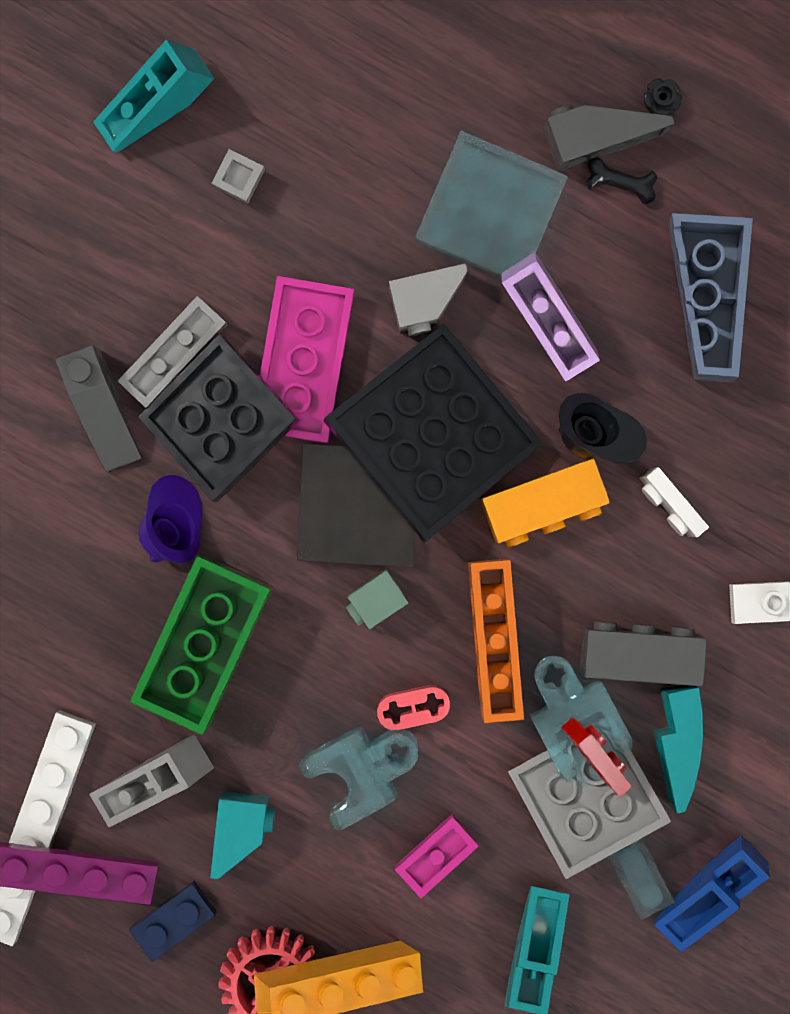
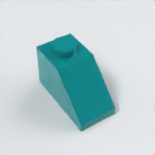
[210,791,275,879]

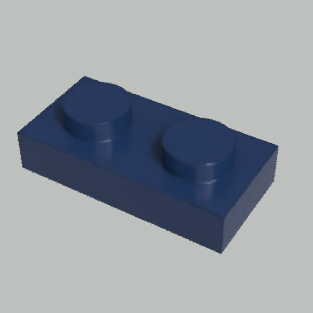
[129,881,217,962]

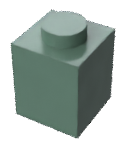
[346,569,409,630]

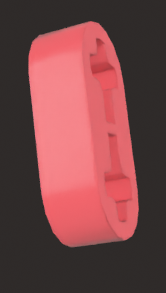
[377,685,450,730]

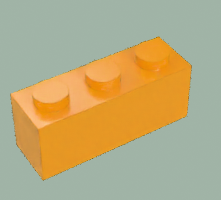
[480,459,610,548]

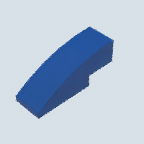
[654,835,770,952]

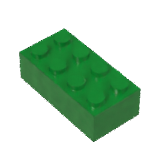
[130,555,274,735]

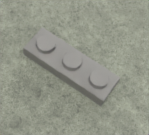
[118,296,228,408]

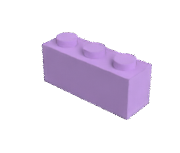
[501,252,600,381]

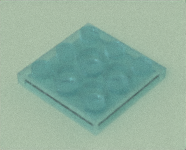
[415,131,568,278]

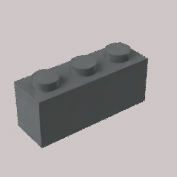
[580,621,707,686]

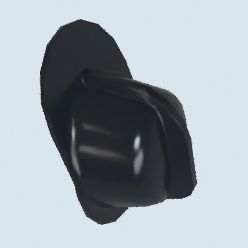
[558,393,647,464]

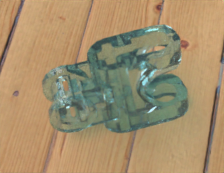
[529,656,633,782]
[298,726,419,830]

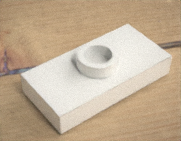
[729,581,790,624]

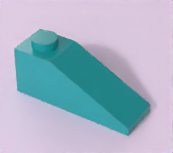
[94,40,215,153]

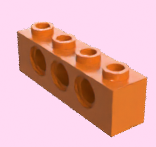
[468,559,524,723]

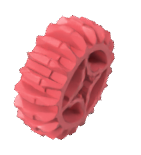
[218,926,317,1014]

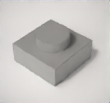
[211,149,265,204]

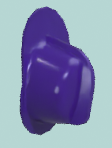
[138,475,202,563]

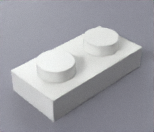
[639,467,709,537]

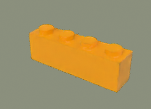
[254,941,423,1014]

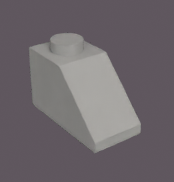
[389,263,467,336]

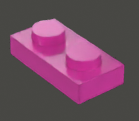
[395,814,479,898]

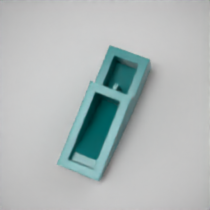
[653,685,703,814]
[504,886,570,1014]

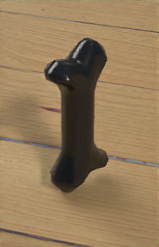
[586,157,657,204]

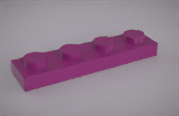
[0,842,158,905]

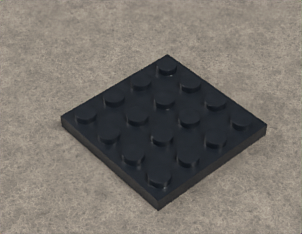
[323,324,543,543]

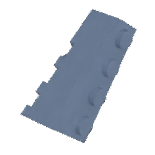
[668,213,753,383]

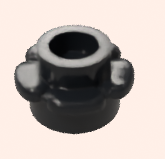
[643,78,682,116]

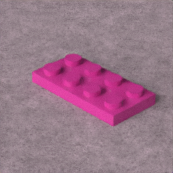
[260,276,355,444]

